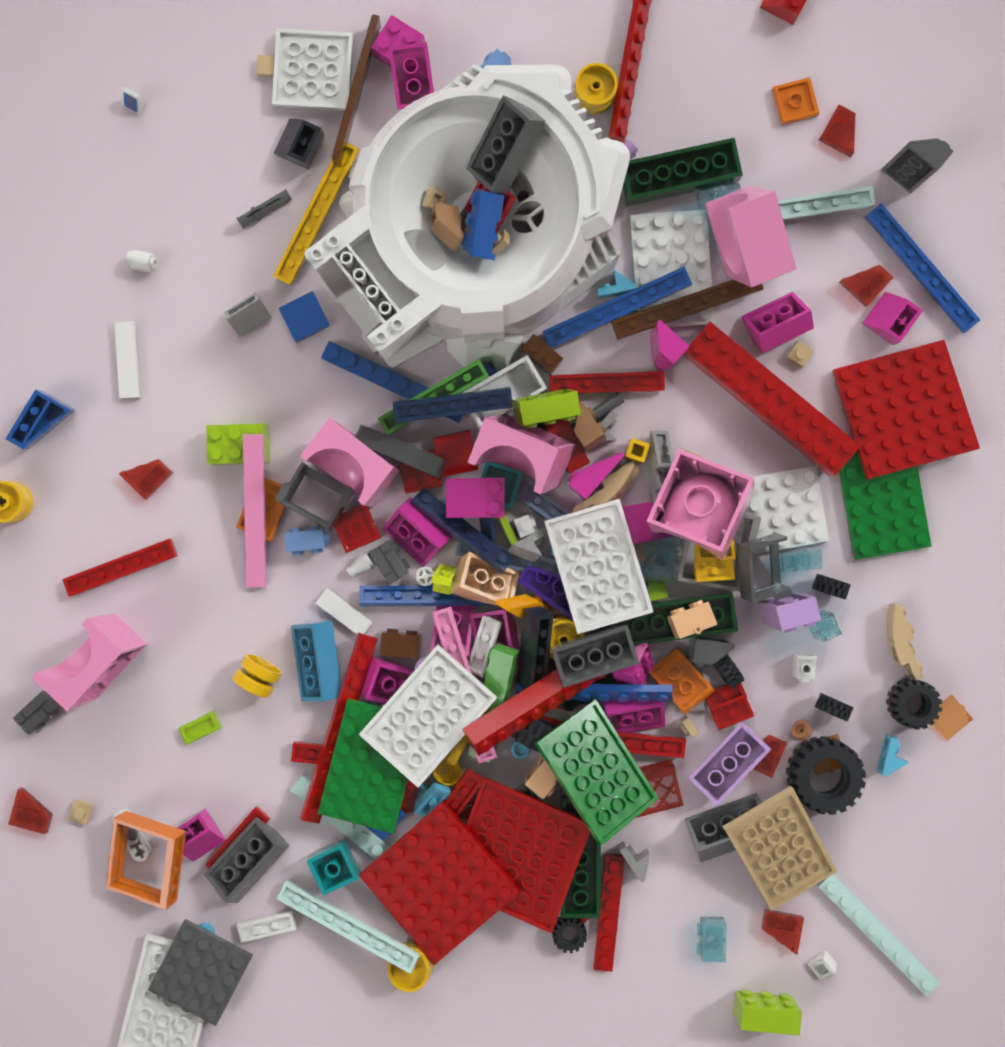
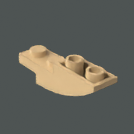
[573,460,639,512]
[887,602,923,680]

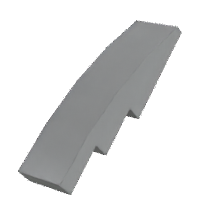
[649,431,674,506]

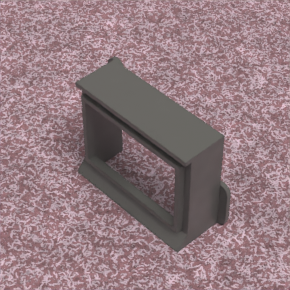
[276,462,354,532]
[737,532,792,603]

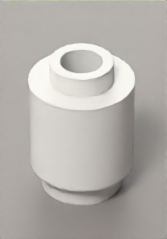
[126,250,157,273]

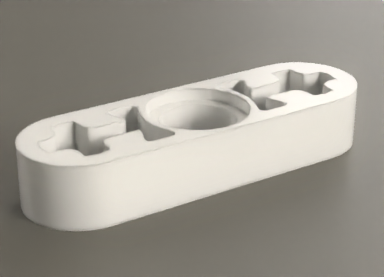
[113,809,152,862]

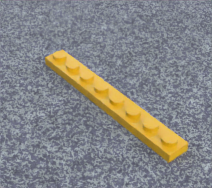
[273,143,360,286]

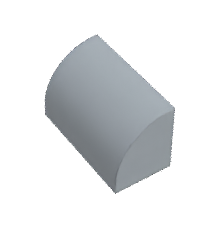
[224,292,272,337]

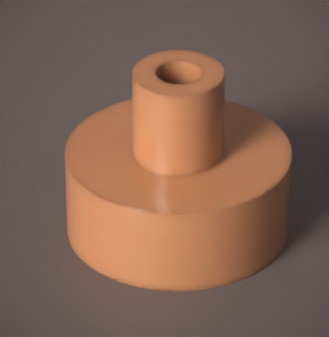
[791,720,812,741]

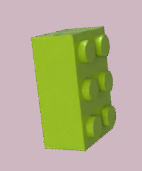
[512,389,581,428]
[206,423,270,465]
[733,989,802,1036]

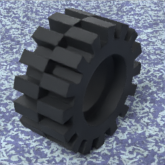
[812,574,851,600]
[713,654,745,689]
[815,693,854,722]
[552,916,587,953]

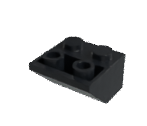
[274,118,325,170]

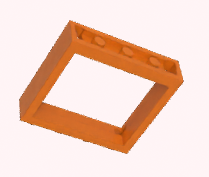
[106,811,186,910]

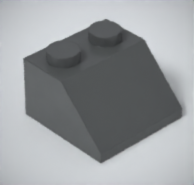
[687,637,735,668]

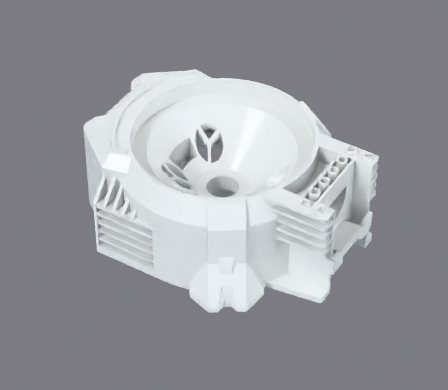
[304,64,630,371]

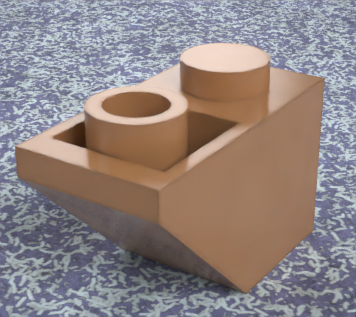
[429,203,464,251]
[574,403,607,452]

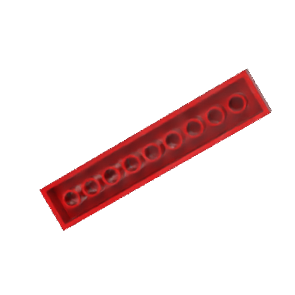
[683,321,861,478]

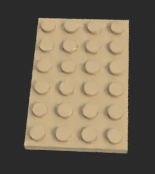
[723,786,837,911]

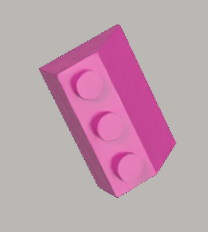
[741,292,814,353]
[650,320,689,372]
[382,497,452,567]
[470,608,520,667]
[603,700,666,733]

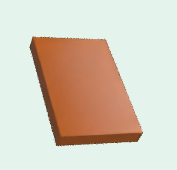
[236,478,286,542]
[648,647,715,715]

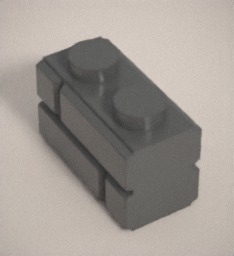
[369,540,410,585]
[13,690,62,734]

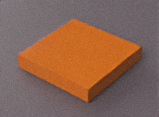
[772,77,820,126]

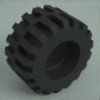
[886,678,942,730]
[511,717,556,753]

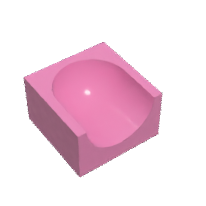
[705,186,796,287]
[468,414,576,494]
[300,418,401,507]
[647,449,755,560]
[32,613,147,711]

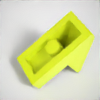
[431,564,457,595]

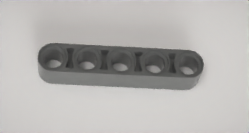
[355,425,446,478]

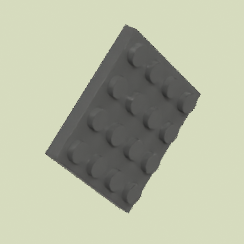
[148,919,253,1026]

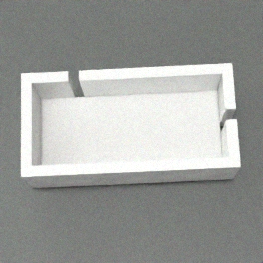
[462,355,547,430]

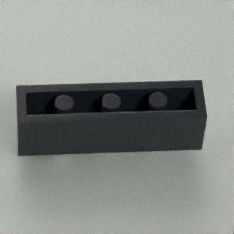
[517,606,554,688]

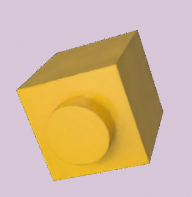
[623,438,650,464]

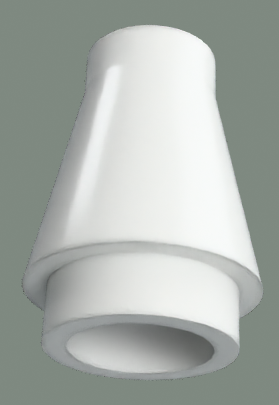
[347,552,375,577]

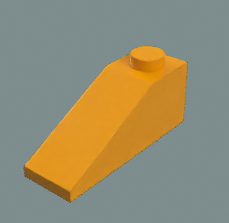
[495,594,549,619]

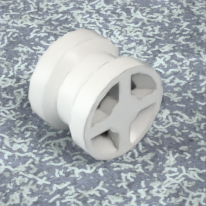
[416,567,435,586]

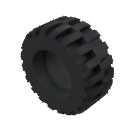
[786,736,866,815]

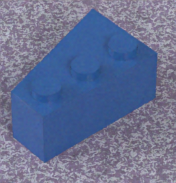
[461,188,504,261]
[6,389,75,449]

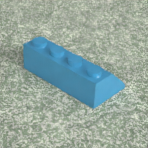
[291,621,341,701]

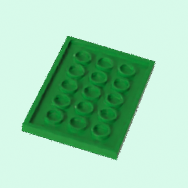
[838,451,932,560]
[318,698,408,834]
[534,699,659,845]

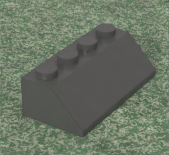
[466,95,546,193]
[881,138,954,194]
[550,623,639,688]
[685,793,761,862]
[204,817,289,903]

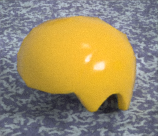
[432,757,463,786]

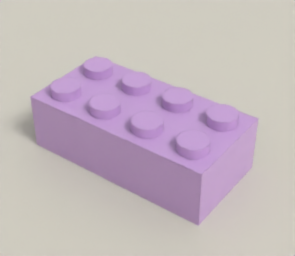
[758,592,821,633]
[688,721,771,806]

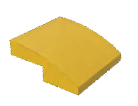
[694,540,736,582]

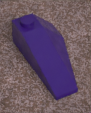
[517,565,573,620]

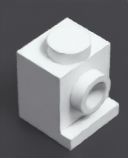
[514,513,538,538]
[792,653,817,682]

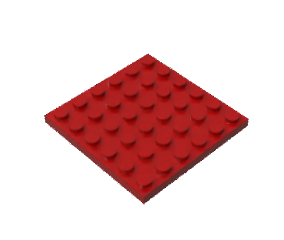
[832,340,980,480]
[466,777,590,934]
[359,800,520,965]

